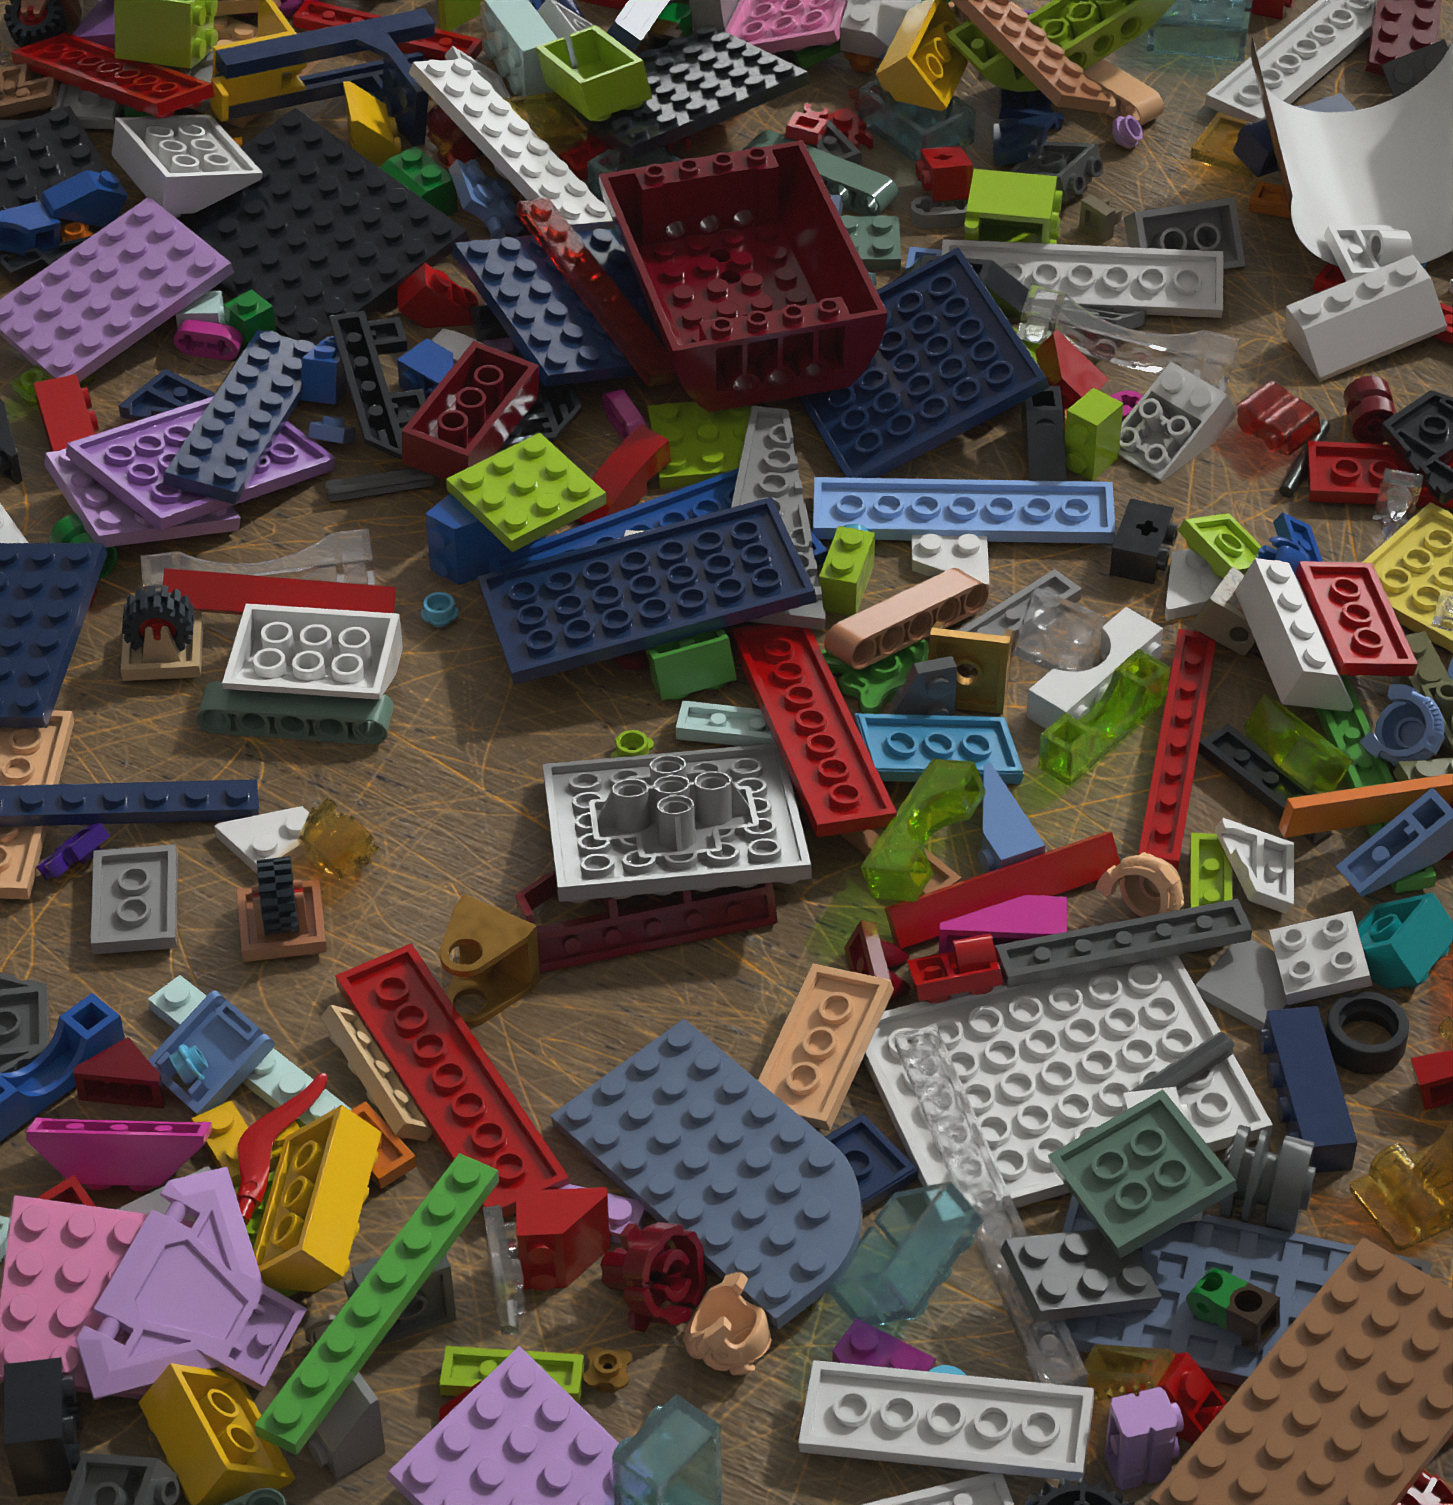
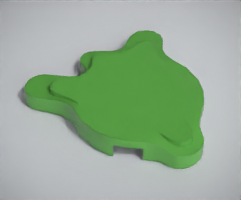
[821,639,929,714]

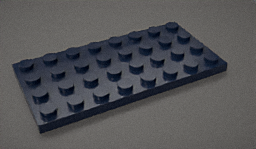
[477,497,816,685]

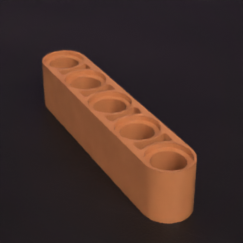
[824,568,989,670]

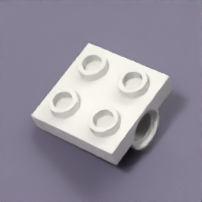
[1324,225,1412,282]
[1269,911,1372,1005]

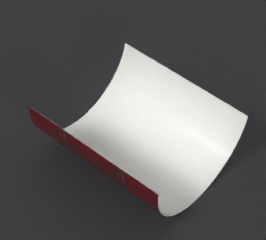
[1251,36,1453,266]

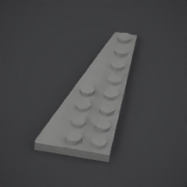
[731,406,826,630]

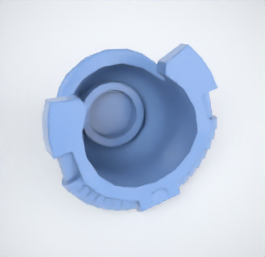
[1360,684,1445,766]

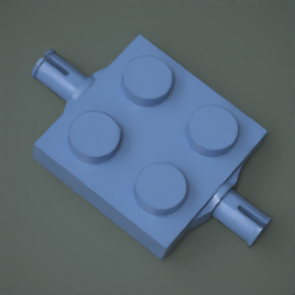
[448,159,524,239]

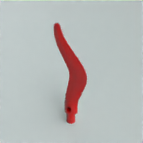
[236,1073,328,1226]

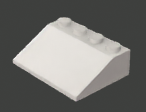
[112,114,263,217]
[222,604,403,700]

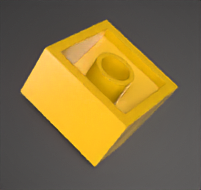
[343,81,402,168]

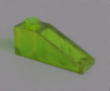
[1244,694,1354,793]

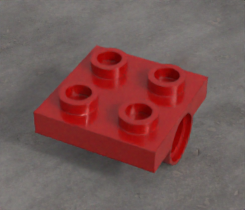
[907,933,1003,1003]

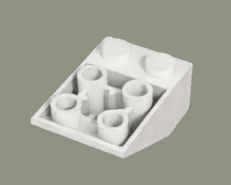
[1119,361,1237,482]

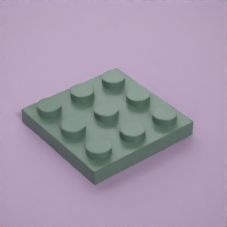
[1048,1089,1238,1259]

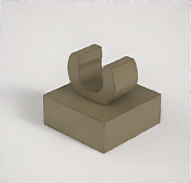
[1079,194,1122,243]

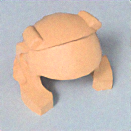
[1096,852,1184,917]
[682,1272,772,1375]

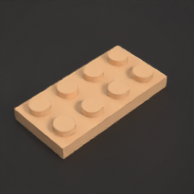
[758,964,894,1131]

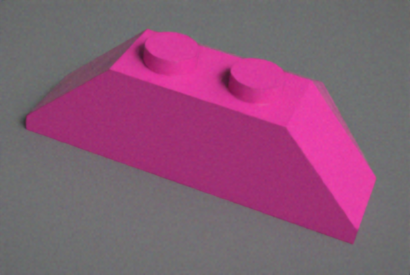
[26,1118,212,1191]

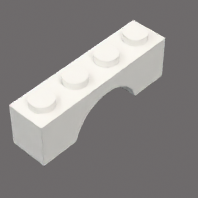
[1027,607,1163,740]

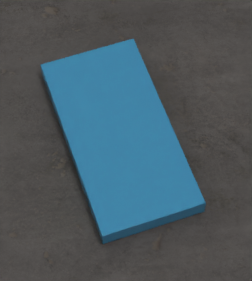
[853,713,1024,784]

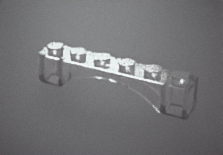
[1017,284,1240,393]
[140,528,376,593]

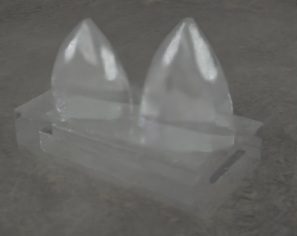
[1372,469,1423,541]

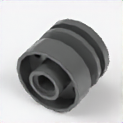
[1219,1125,1317,1233]

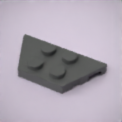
[0,972,50,1073]

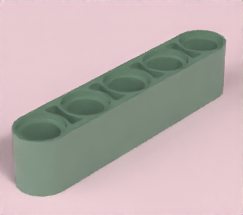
[743,130,898,216]
[196,681,394,745]

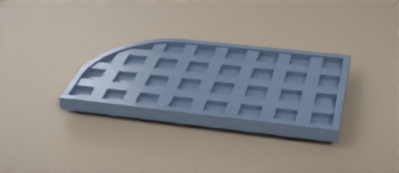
[550,1019,862,1330]
[1036,1195,1432,1386]

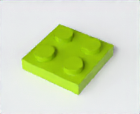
[1177,513,1262,579]

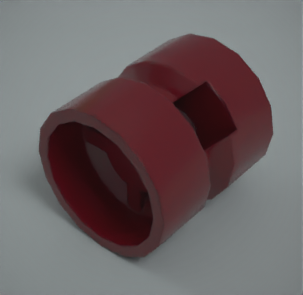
[1343,376,1397,444]

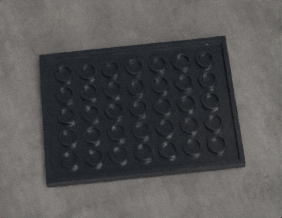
[175,108,469,345]

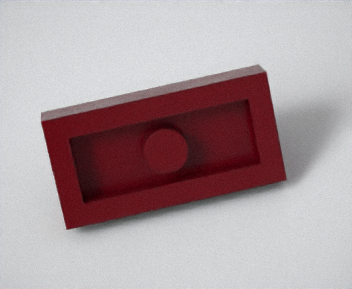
[844,920,911,1000]

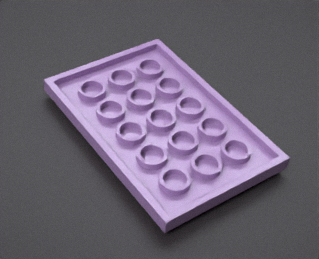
[0,197,234,382]

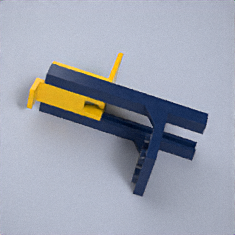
[210,0,435,147]

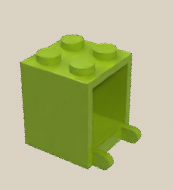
[114,0,218,69]
[964,169,1063,244]

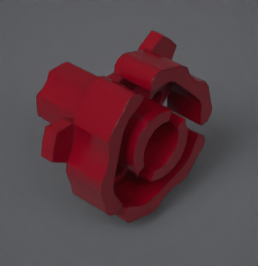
[600,1222,706,1333]

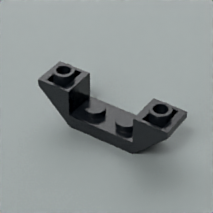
[895,255,1031,319]

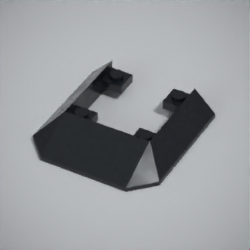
[329,305,582,460]

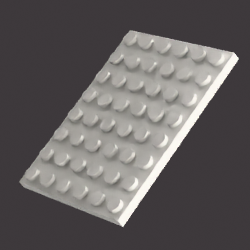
[863,955,1273,1229]

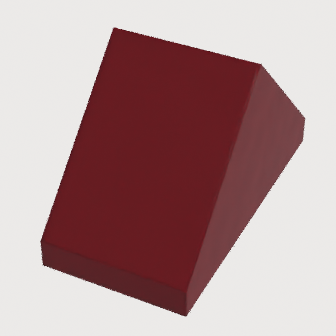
[73,1037,166,1109]

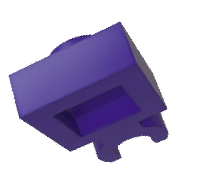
[36,823,110,880]

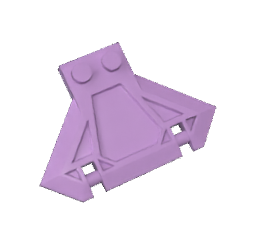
[75,1167,307,1400]

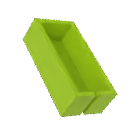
[536,25,652,121]

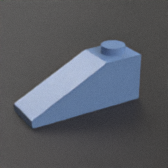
[978,763,1045,873]
[1335,787,1453,897]

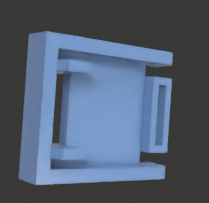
[148,991,275,1115]

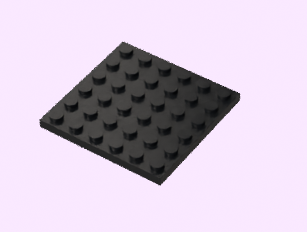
[543,25,810,159]

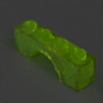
[1038,649,1170,787]
[861,759,986,902]

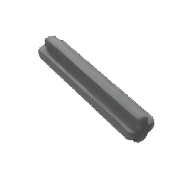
[325,467,435,503]
[1129,1032,1234,1092]

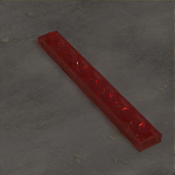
[516,198,679,386]

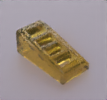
[1075,1344,1175,1401]

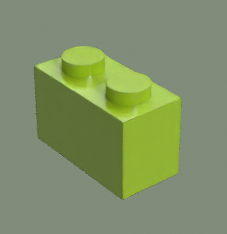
[1065,388,1124,482]
[819,526,875,616]

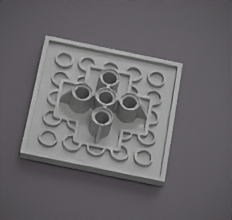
[543,743,812,903]

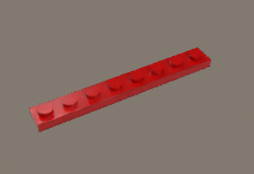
[1138,629,1217,872]

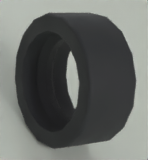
[1325,991,1410,1074]

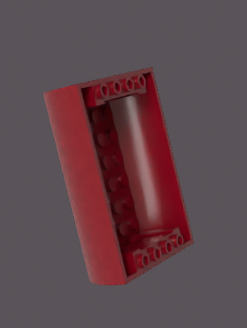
[599,140,887,413]

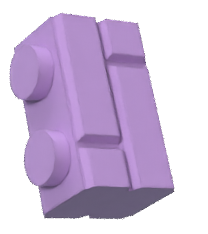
[1104,1387,1184,1490]

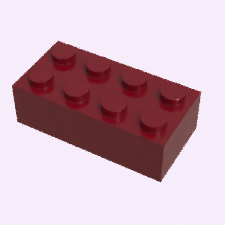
[402,341,539,480]

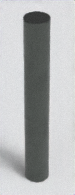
[1279,419,1330,498]

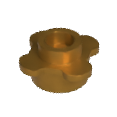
[583,1347,632,1393]

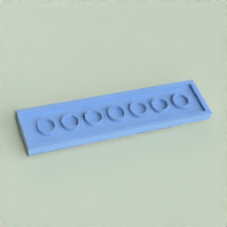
[813,477,1116,544]

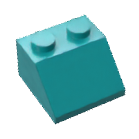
[1357,893,1453,990]

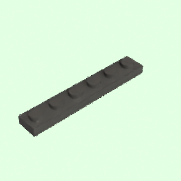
[995,899,1252,988]

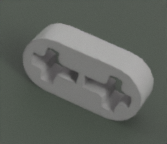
[910,196,968,229]

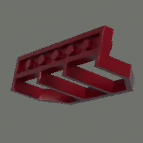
[515,871,778,972]

